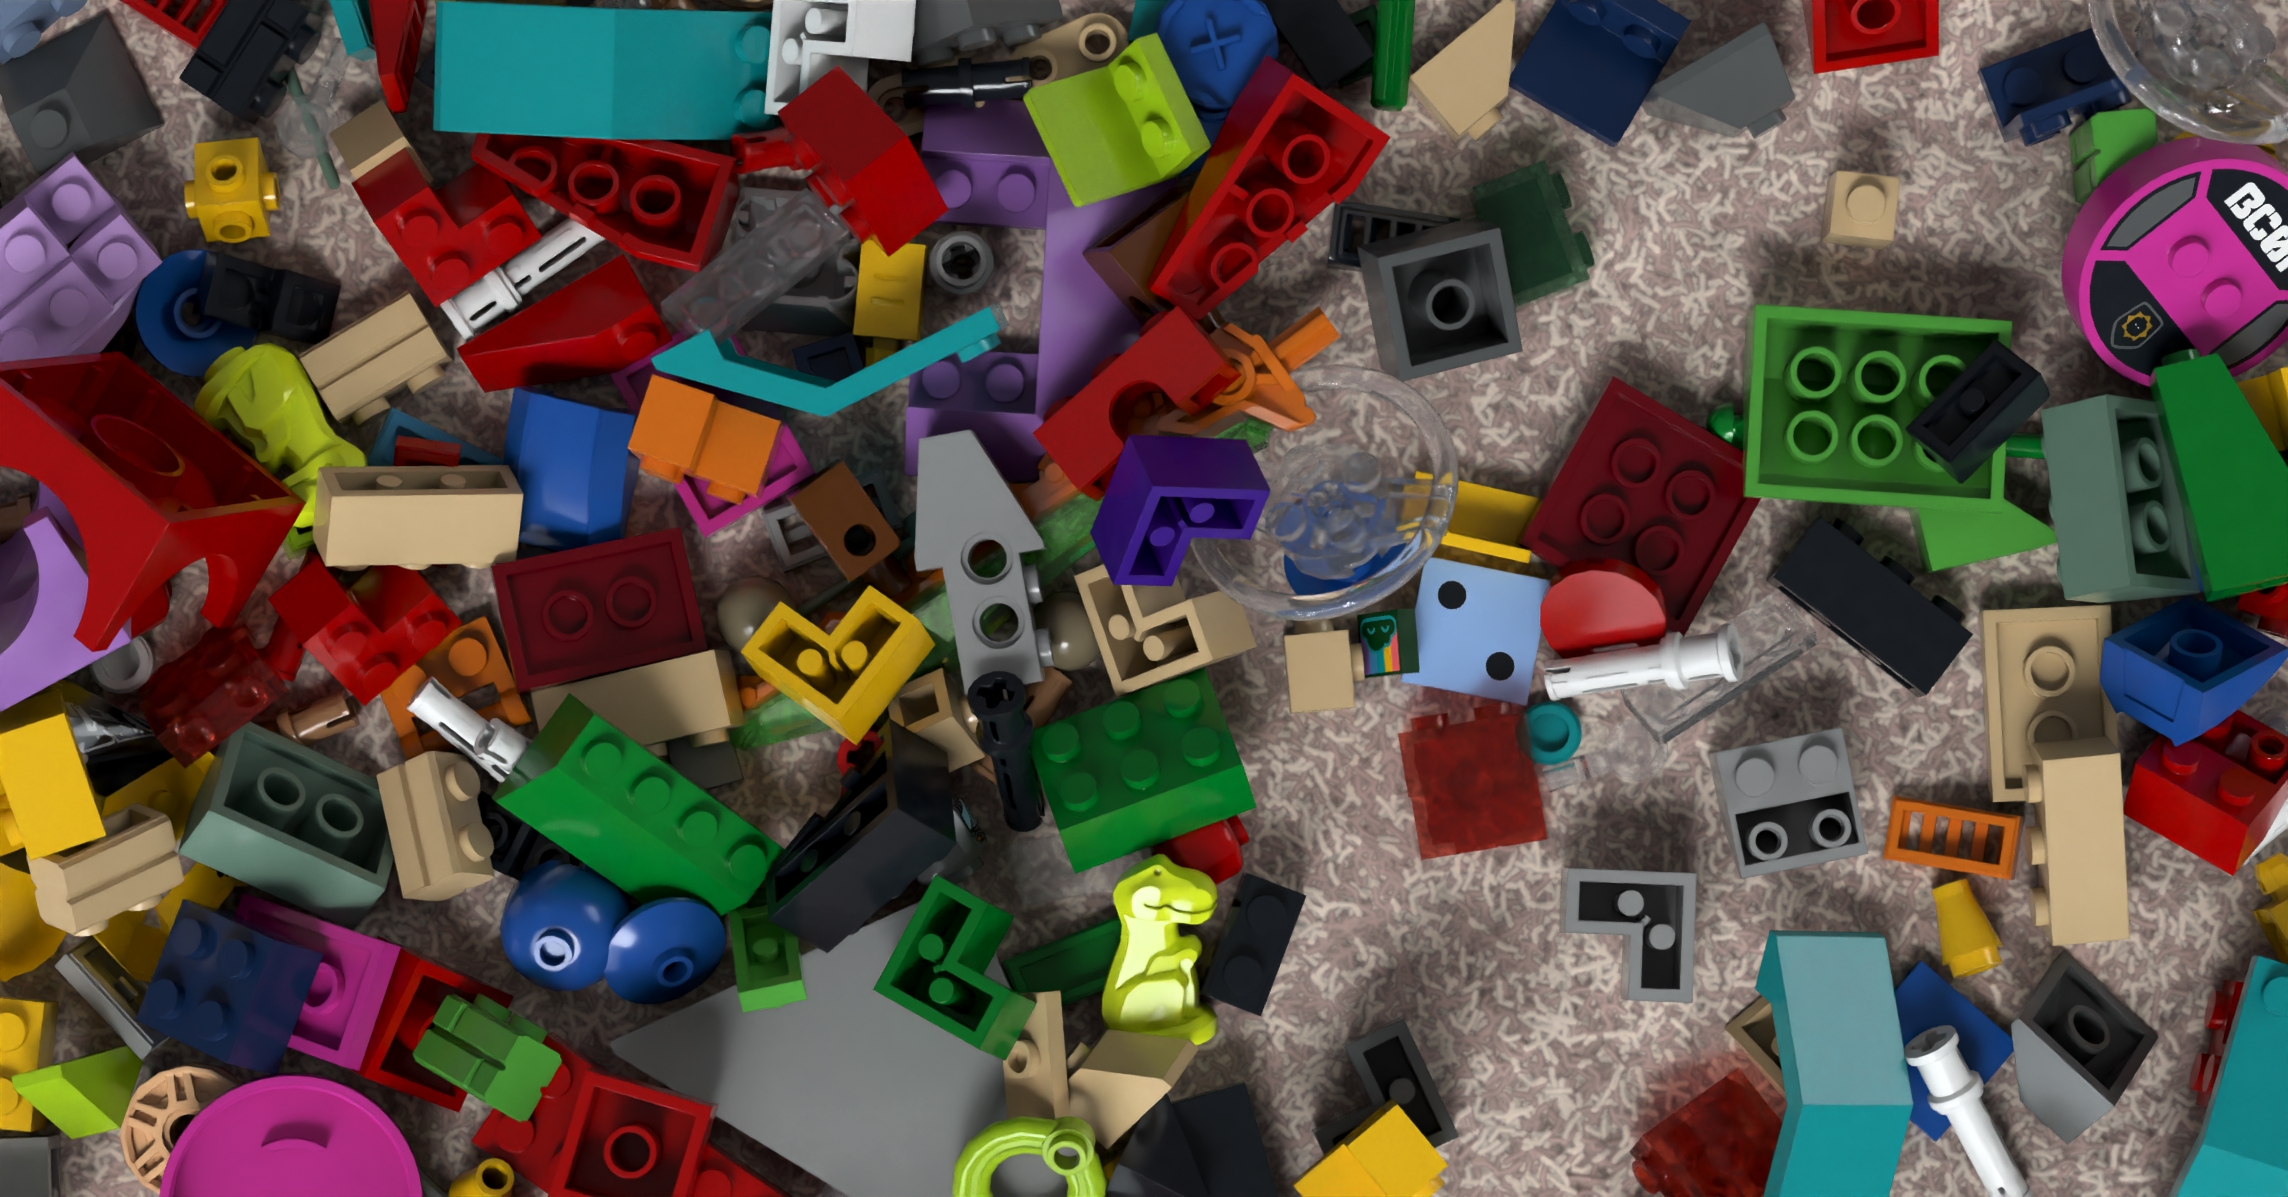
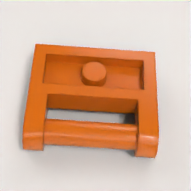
[380,616,533,760]

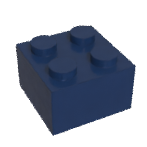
[135,899,324,1075]

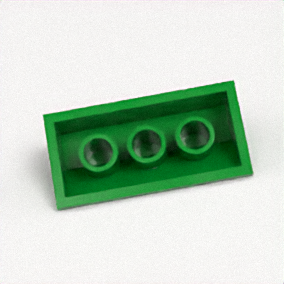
[492,693,785,917]

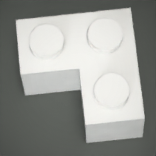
[764,0,916,115]

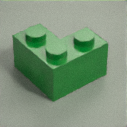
[873,874,1037,1061]

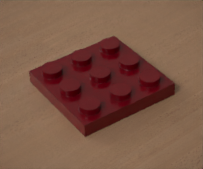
[1515,376,1761,637]

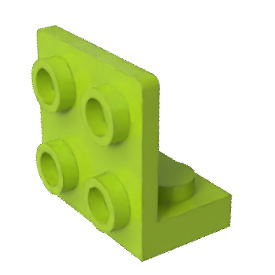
[1023,33,1211,207]

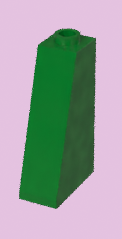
[2149,349,2288,602]

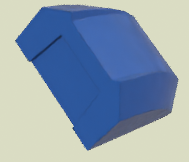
[503,386,640,551]
[2099,595,2288,747]

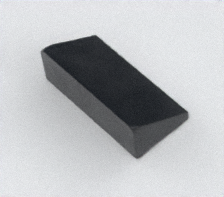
[1905,339,2050,484]

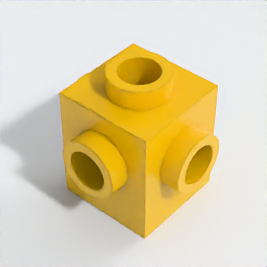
[184,137,281,243]

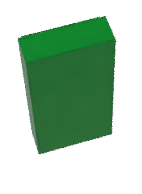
[1003,915,1122,1006]

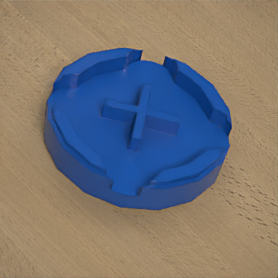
[1153,0,1279,111]

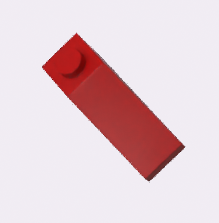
[456,254,673,393]

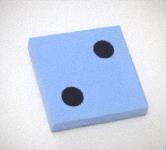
[1400,556,1551,706]

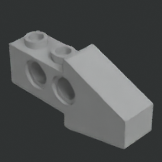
[914,429,1055,695]

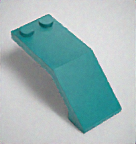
[433,0,775,140]
[650,302,1009,417]
[1755,930,1913,1197]
[2168,955,2288,1197]

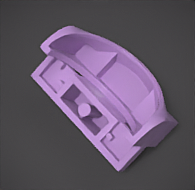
[0,151,163,362]

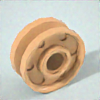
[120,1062,244,1195]

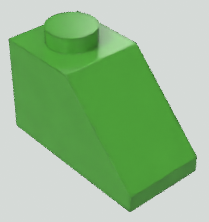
[1908,498,2057,575]

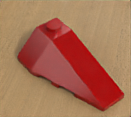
[1146,54,1390,320]
[471,133,739,273]

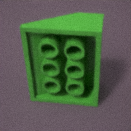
[1743,304,2012,514]

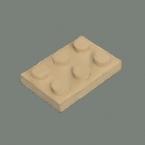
[1979,605,2119,803]

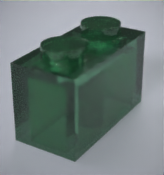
[1469,160,1595,312]

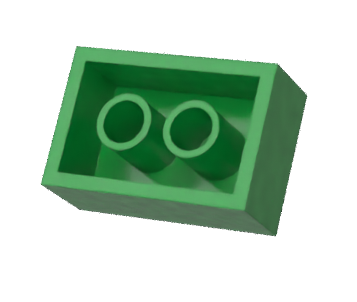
[1029,667,1257,874]

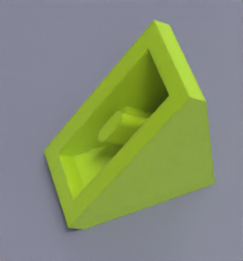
[11,1045,145,1139]

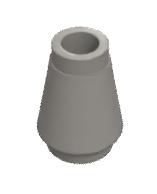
[930,231,994,295]

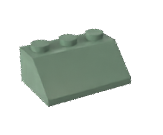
[2041,394,2200,603]
[178,716,394,930]

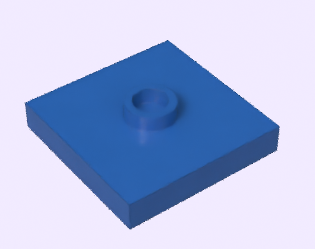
[1894,960,2014,1142]

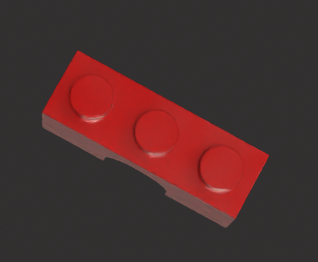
[1032,305,1242,502]

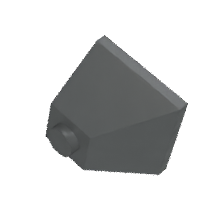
[0,13,164,176]
[1641,21,1795,139]
[2011,950,2158,1145]

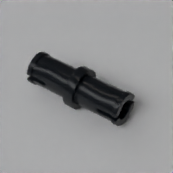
[901,57,1033,110]

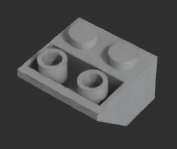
[1708,727,1868,879]

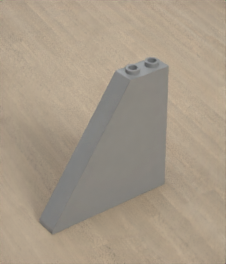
[609,882,1078,1197]

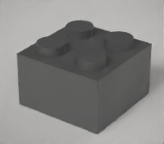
[1357,216,1523,382]

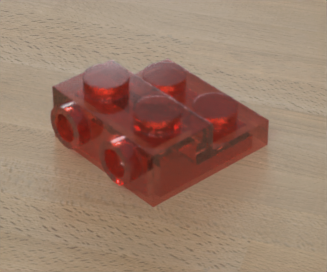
[137,613,289,769]
[1398,702,1549,860]
[1629,1067,1782,1197]

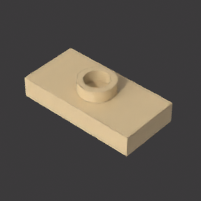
[1003,991,1070,1120]

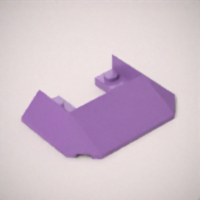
[904,100,1176,483]

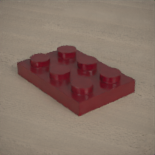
[490,527,708,694]

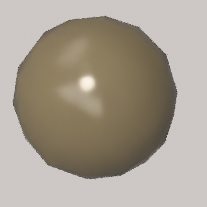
[717,575,796,653]
[1033,590,1101,672]

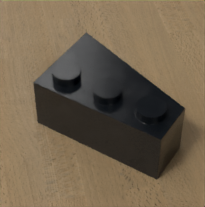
[765,718,957,953]

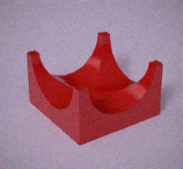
[0,351,307,652]

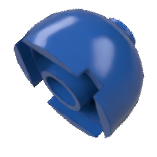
[500,860,630,992]

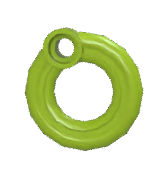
[952,1116,1107,1197]

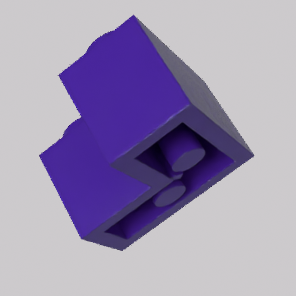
[1090,435,1271,586]

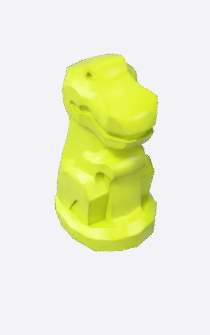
[193,343,368,528]
[1102,854,1218,1046]

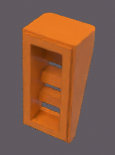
[1883,795,2025,880]

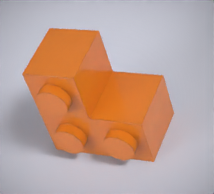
[627,374,785,505]

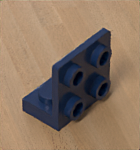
[1509,0,1691,147]
[1977,25,2144,147]

